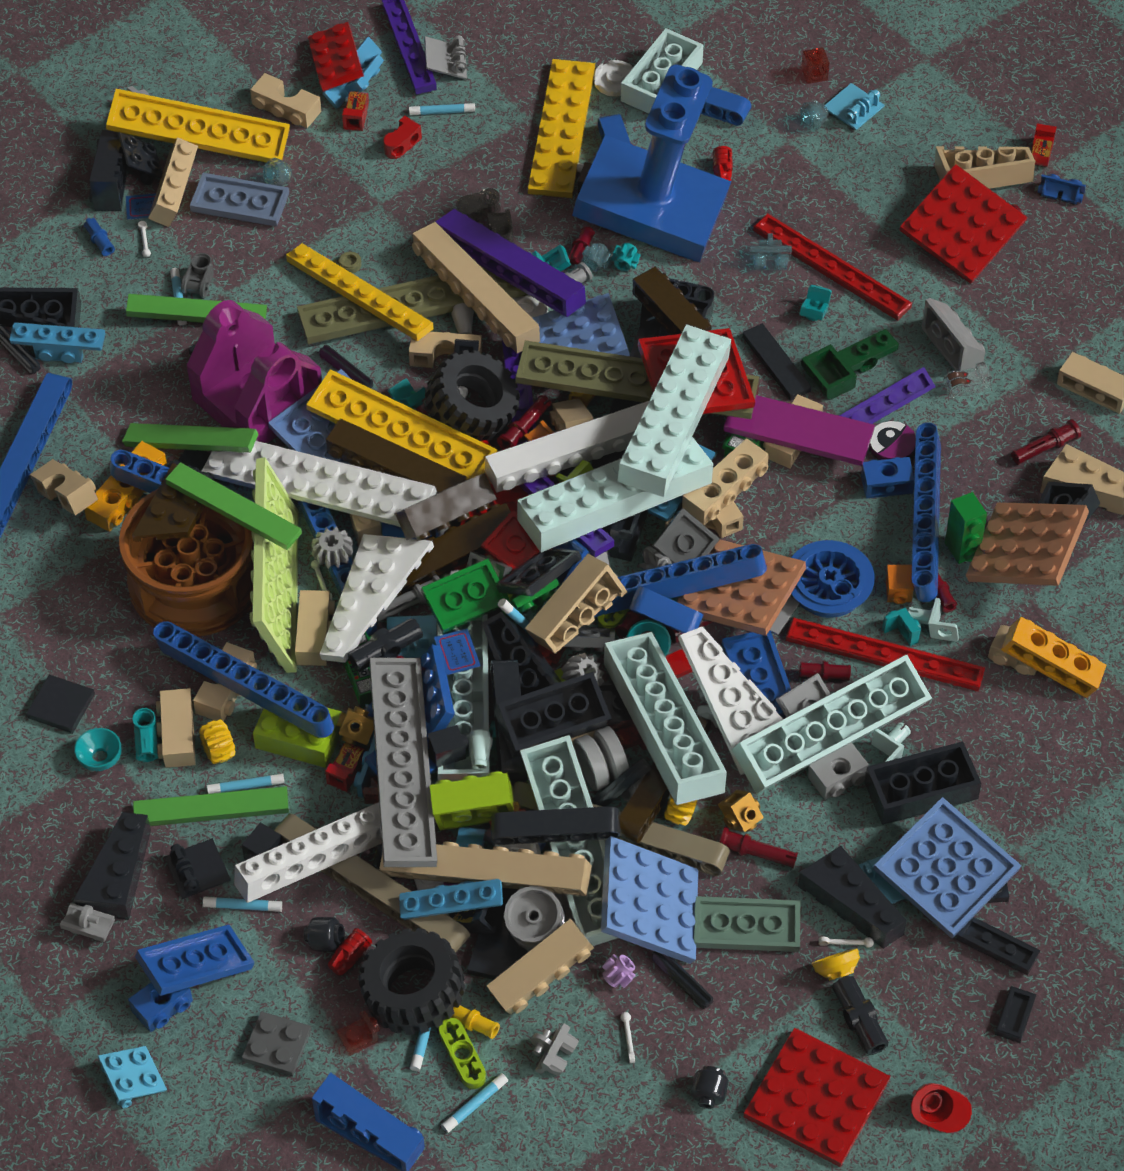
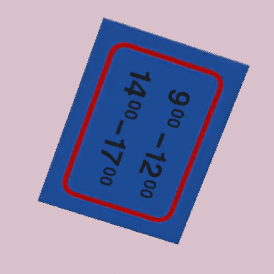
[126,193,156,220]
[434,629,481,675]

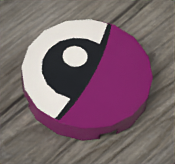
[870,421,916,460]

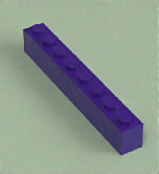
[436,209,586,317]

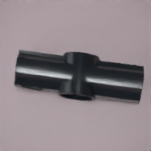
[348,618,423,672]
[832,975,889,1055]

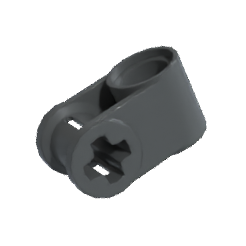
[181,253,214,298]

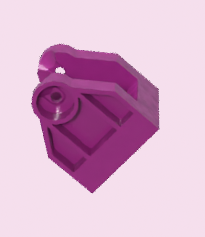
[187,300,322,443]

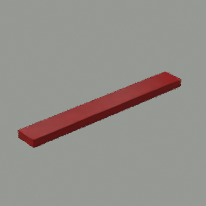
[753,213,912,321]
[786,617,985,692]

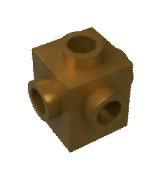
[336,706,374,745]
[718,790,764,832]

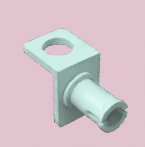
[908,598,959,642]
[871,723,911,762]

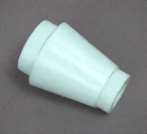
[467,730,493,770]

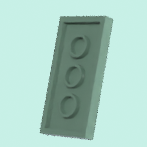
[694,896,800,952]

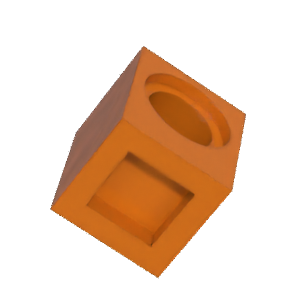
[886,565,914,604]

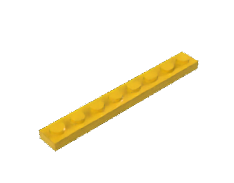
[286,243,433,341]

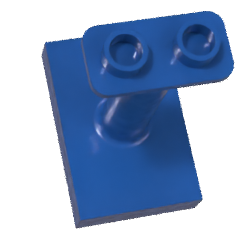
[572,65,731,262]

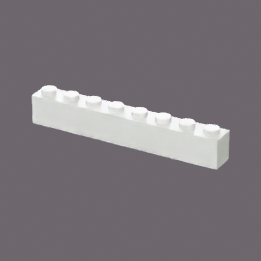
[485,401,649,493]

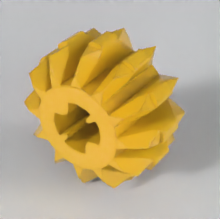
[199,719,236,764]
[664,794,697,826]

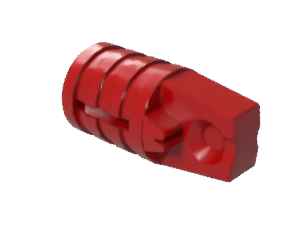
[712,146,733,181]
[328,928,373,976]

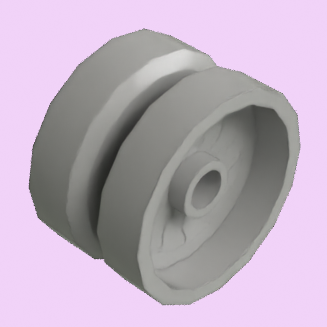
[573,726,629,791]
[504,886,567,951]

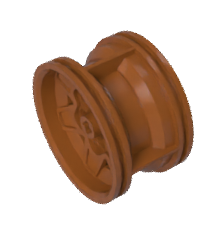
[119,489,254,637]

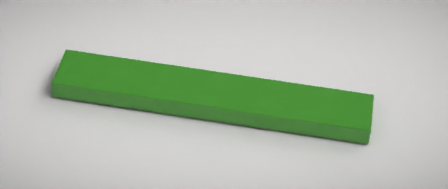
[126,294,267,323]
[122,423,258,453]
[166,462,302,550]
[133,786,289,826]

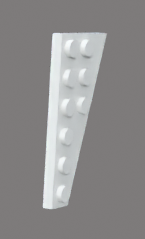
[320,534,434,662]
[678,627,783,775]

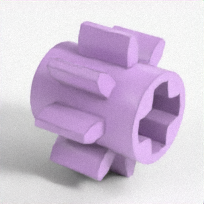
[602,954,636,988]

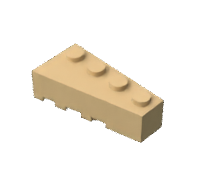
[935,146,1035,189]
[1040,444,1124,515]
[525,554,628,653]

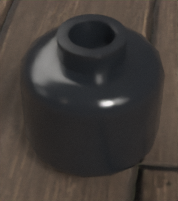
[304,917,345,951]
[691,1066,729,1109]

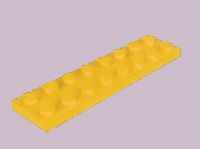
[528,59,595,198]
[106,89,290,165]
[306,369,497,480]

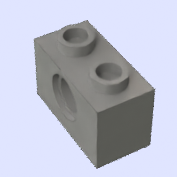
[808,742,869,800]

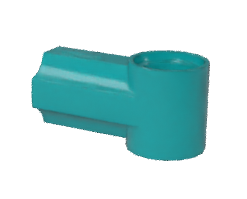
[132,708,159,762]

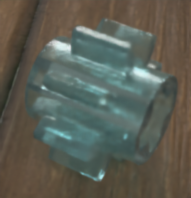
[582,243,611,271]

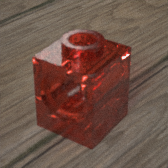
[801,47,830,84]

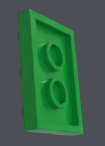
[421,559,510,633]
[500,579,560,616]

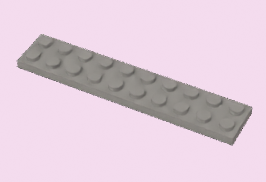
[369,658,437,867]

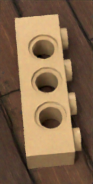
[682,438,769,525]

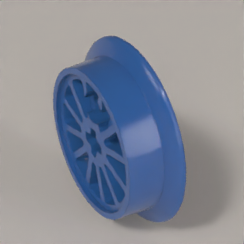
[791,540,875,618]

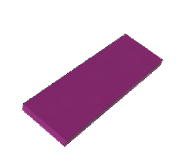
[724,395,875,466]

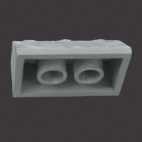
[922,298,985,373]

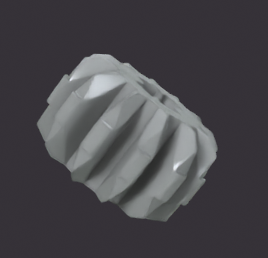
[311,527,353,569]
[561,653,604,687]

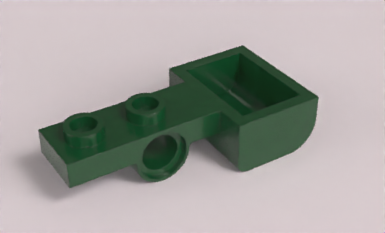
[801,329,899,399]

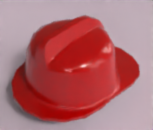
[911,1083,972,1133]

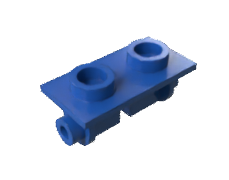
[1038,174,1086,204]

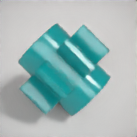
[611,243,641,271]

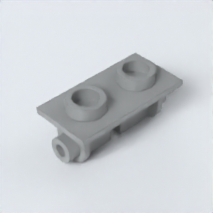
[639,546,672,570]

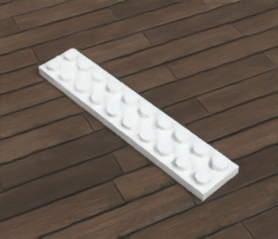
[202,441,437,527]

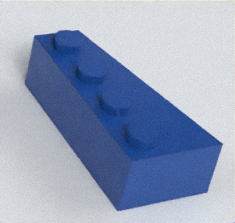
[312,1072,425,1171]

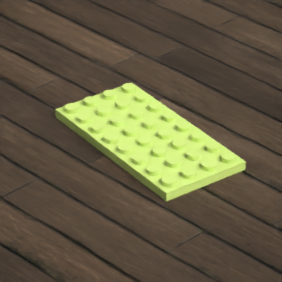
[250,457,298,673]

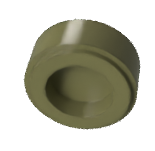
[338,252,362,273]

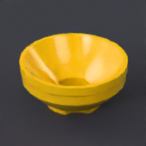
[812,948,860,980]

